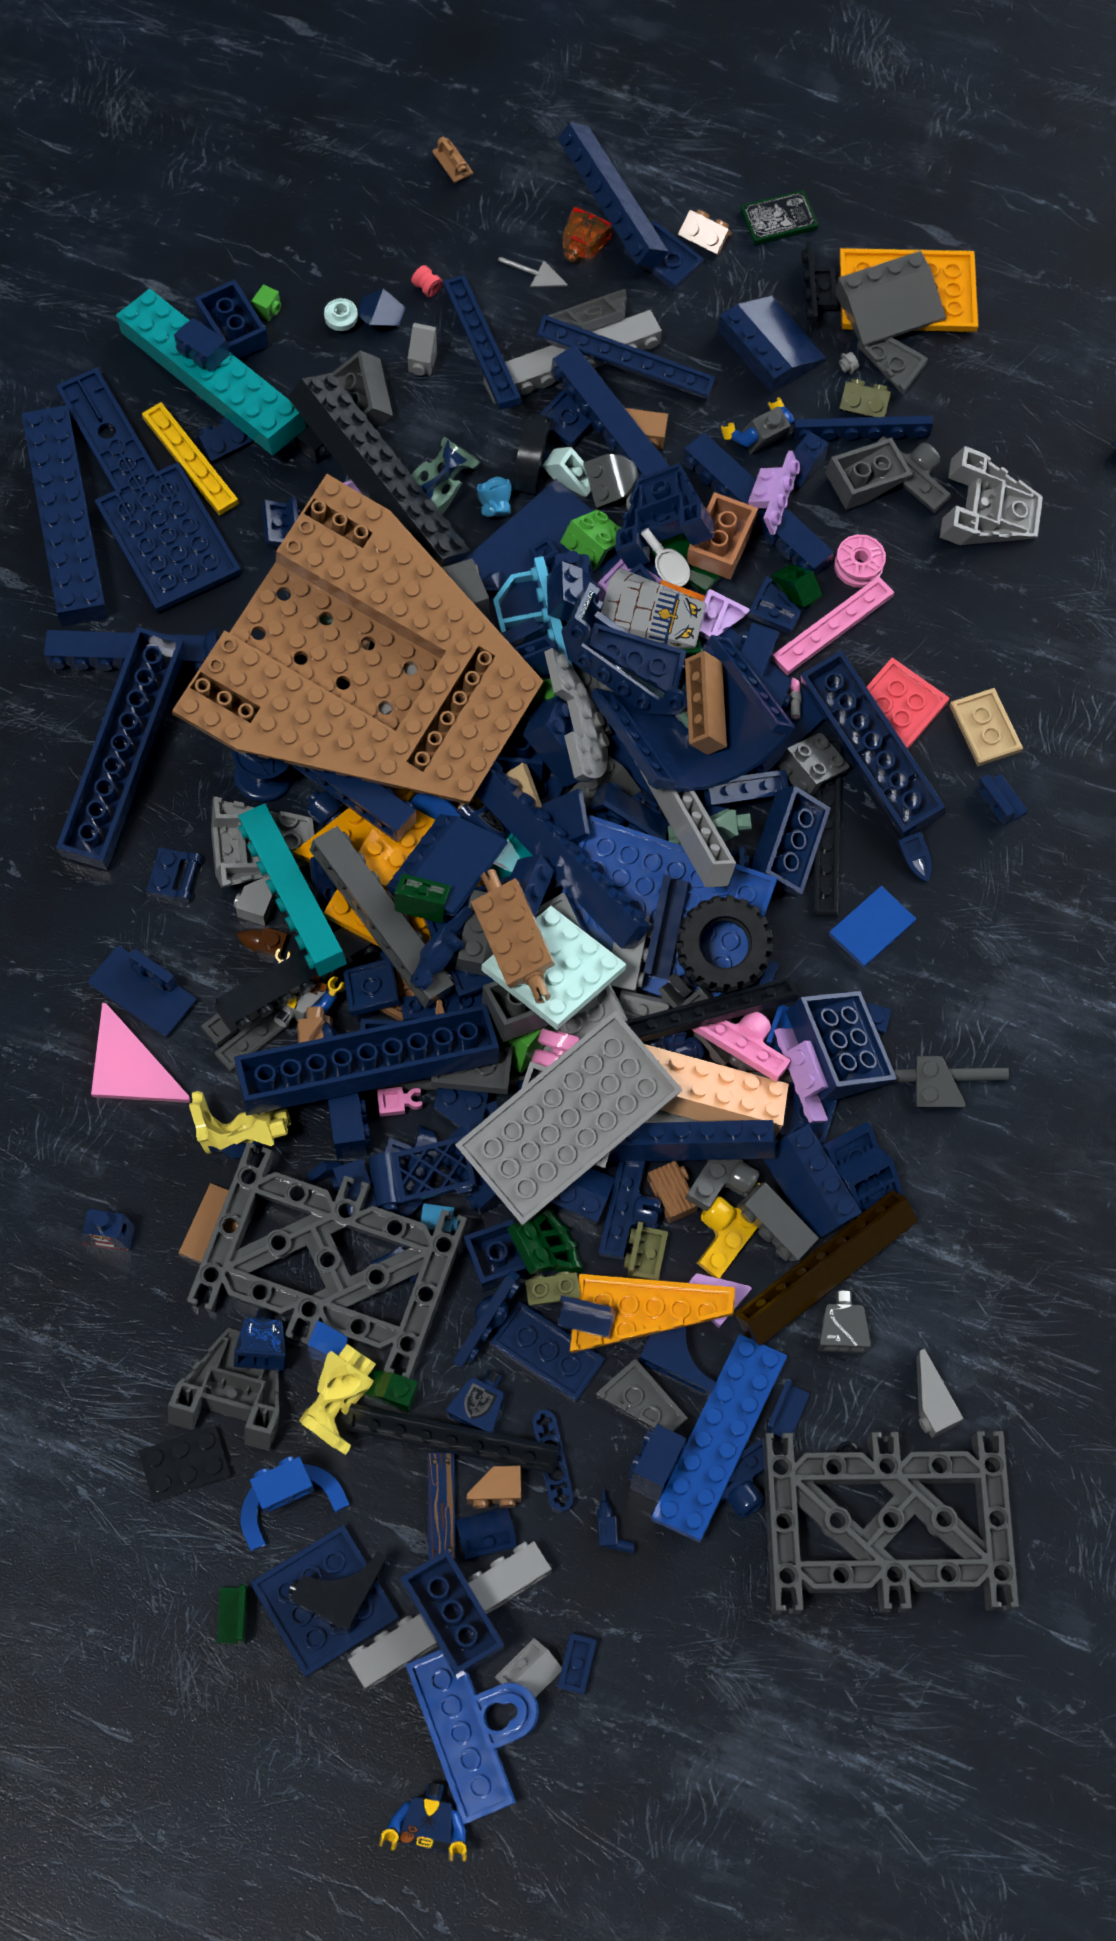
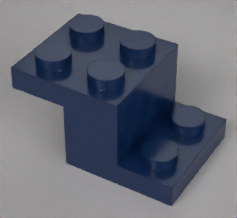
[823,1122,904,1215]

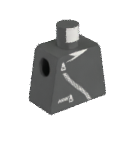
[818,1291,871,1353]

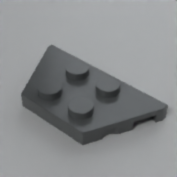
[548,289,627,331]

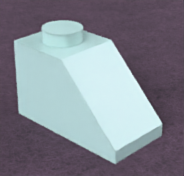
[542,447,591,497]

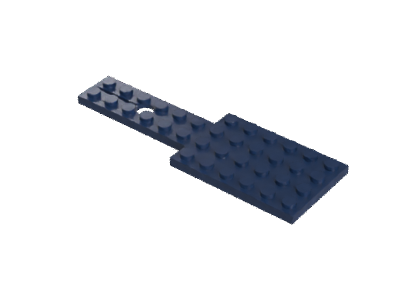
[56,367,242,613]

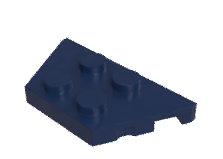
[434,1088,489,1130]

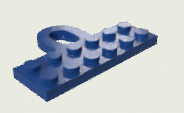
[406,1650,539,1825]

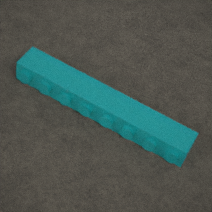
[237,803,347,977]

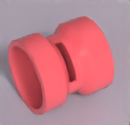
[411,265,443,297]

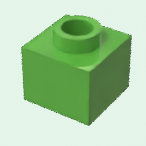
[252,284,281,322]

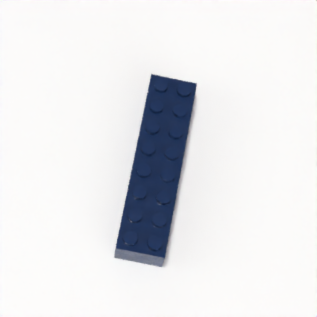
[800,650,946,838]

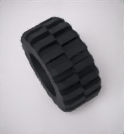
[676,895,773,994]

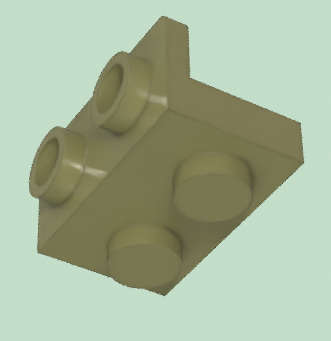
[840,379,891,417]
[624,1221,668,1281]
[525,1272,580,1306]

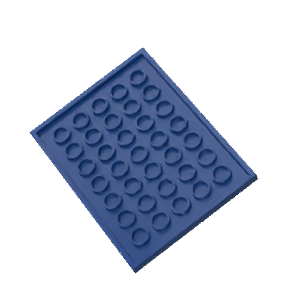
[561,815,777,998]

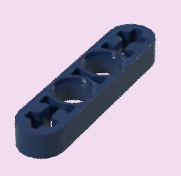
[532,1410,573,1513]

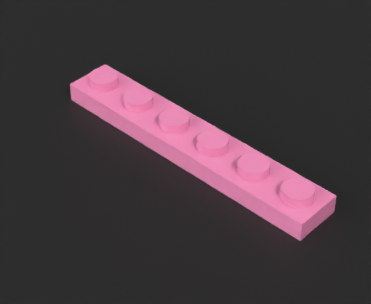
[772,576,894,676]

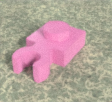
[377,1087,422,1117]

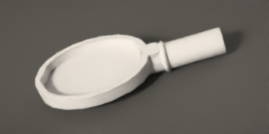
[641,528,690,586]

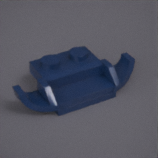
[372,1125,439,1218]

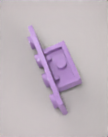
[748,451,800,535]
[774,1028,829,1123]

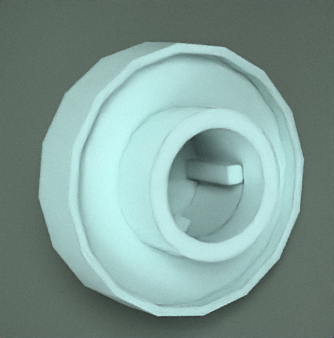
[324,298,358,331]

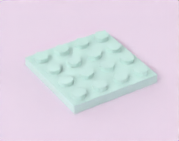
[481,906,626,1030]

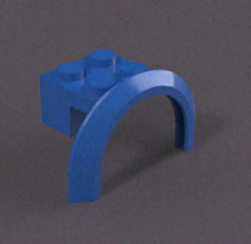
[241,1456,349,1551]

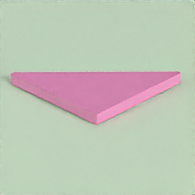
[91,1003,190,1103]

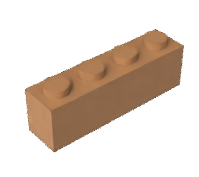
[685,651,727,755]

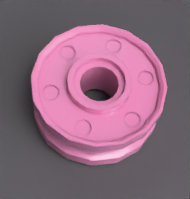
[834,534,886,588]

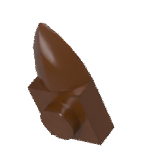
[237,927,288,958]

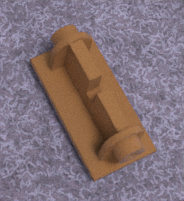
[432,137,473,183]

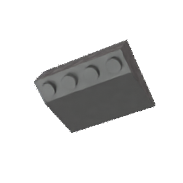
[835,251,946,347]

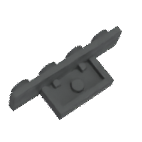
[658,982,735,1066]

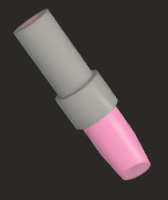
[790,678,802,719]

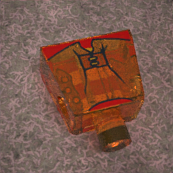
[562,206,612,262]

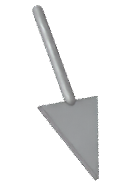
[498,257,568,287]

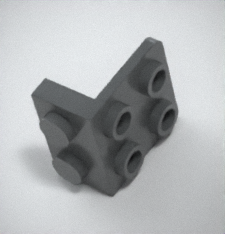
[777,733,849,797]

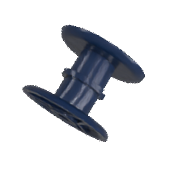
[232,749,294,802]

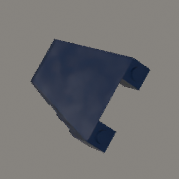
[616,463,714,569]

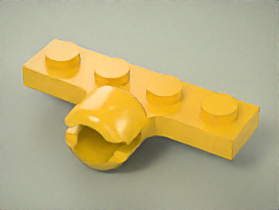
[697,1183,760,1279]

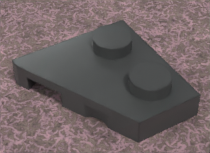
[915,1056,965,1107]

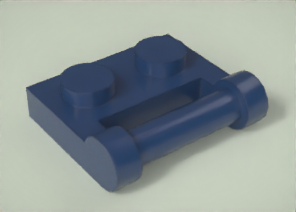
[146,847,202,903]

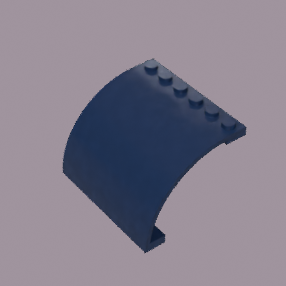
[590,635,795,791]

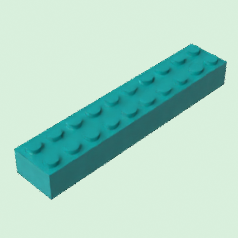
[116,289,307,456]

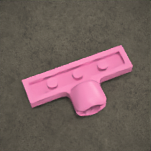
[691,1012,791,1082]

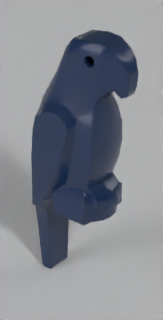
[411,906,473,991]

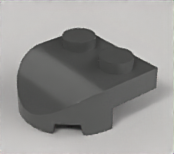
[583,454,639,508]

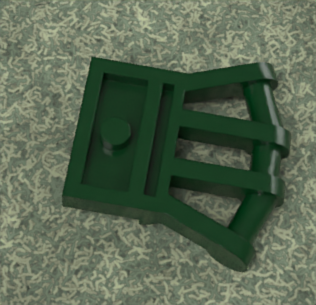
[507,1206,583,1274]

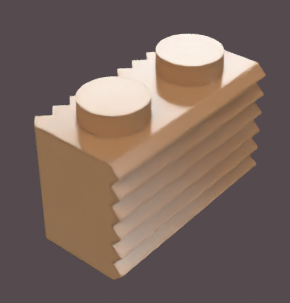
[647,1161,698,1224]

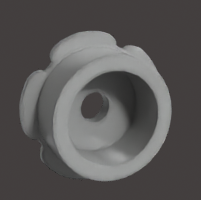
[839,352,859,374]

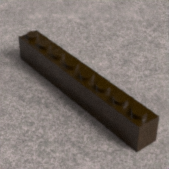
[734,1190,918,1346]

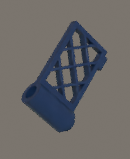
[368,1135,477,1213]

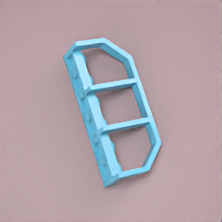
[493,556,573,668]

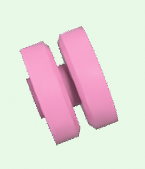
[531,1028,580,1067]

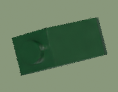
[771,564,823,607]
[362,1370,418,1413]

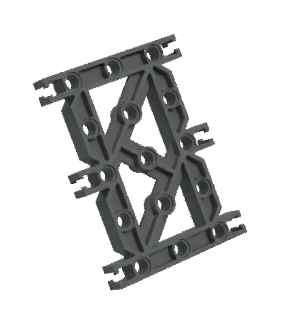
[187,1142,469,1379]
[762,1431,1019,1615]

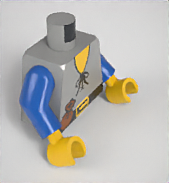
[274,948,346,1027]

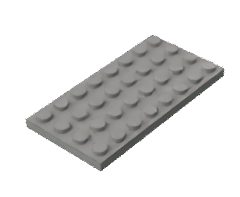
[455,1011,683,1225]

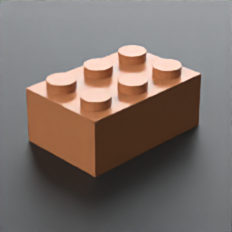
[687,492,758,579]

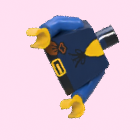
[379,1783,466,1861]

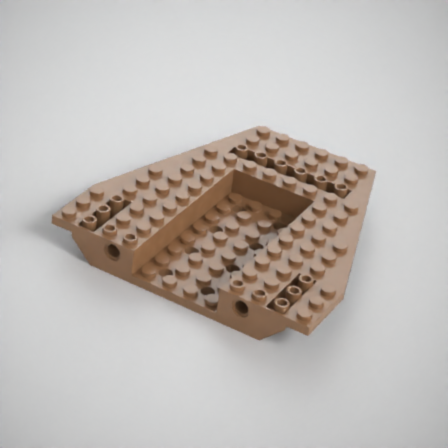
[172,474,543,805]

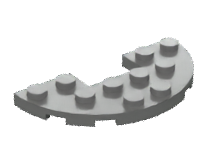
[544,648,610,782]

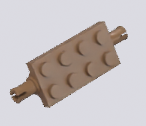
[471,869,556,1004]

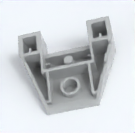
[940,446,1043,545]

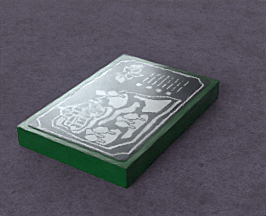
[740,190,818,246]

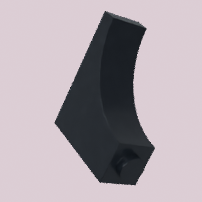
[288,1551,388,1634]

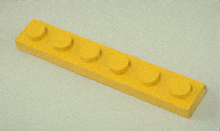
[142,402,239,516]

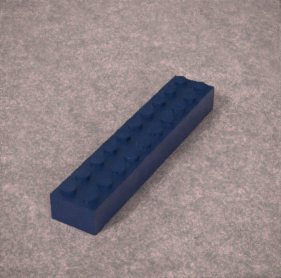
[21,405,108,627]
[56,627,186,870]
[234,1004,499,1116]

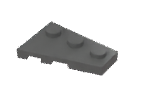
[857,338,928,395]

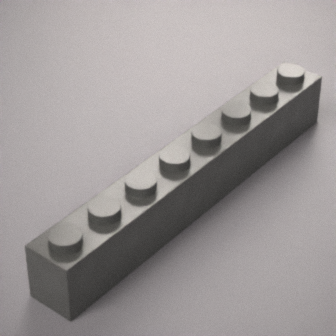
[309,826,454,1009]

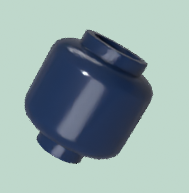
[306,790,342,826]

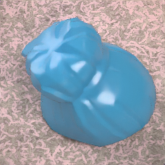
[477,477,511,518]

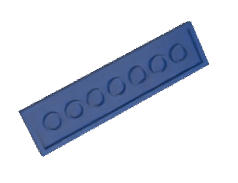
[651,1334,787,1543]

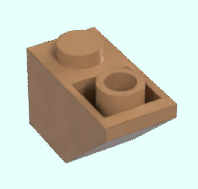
[467,1466,521,1509]

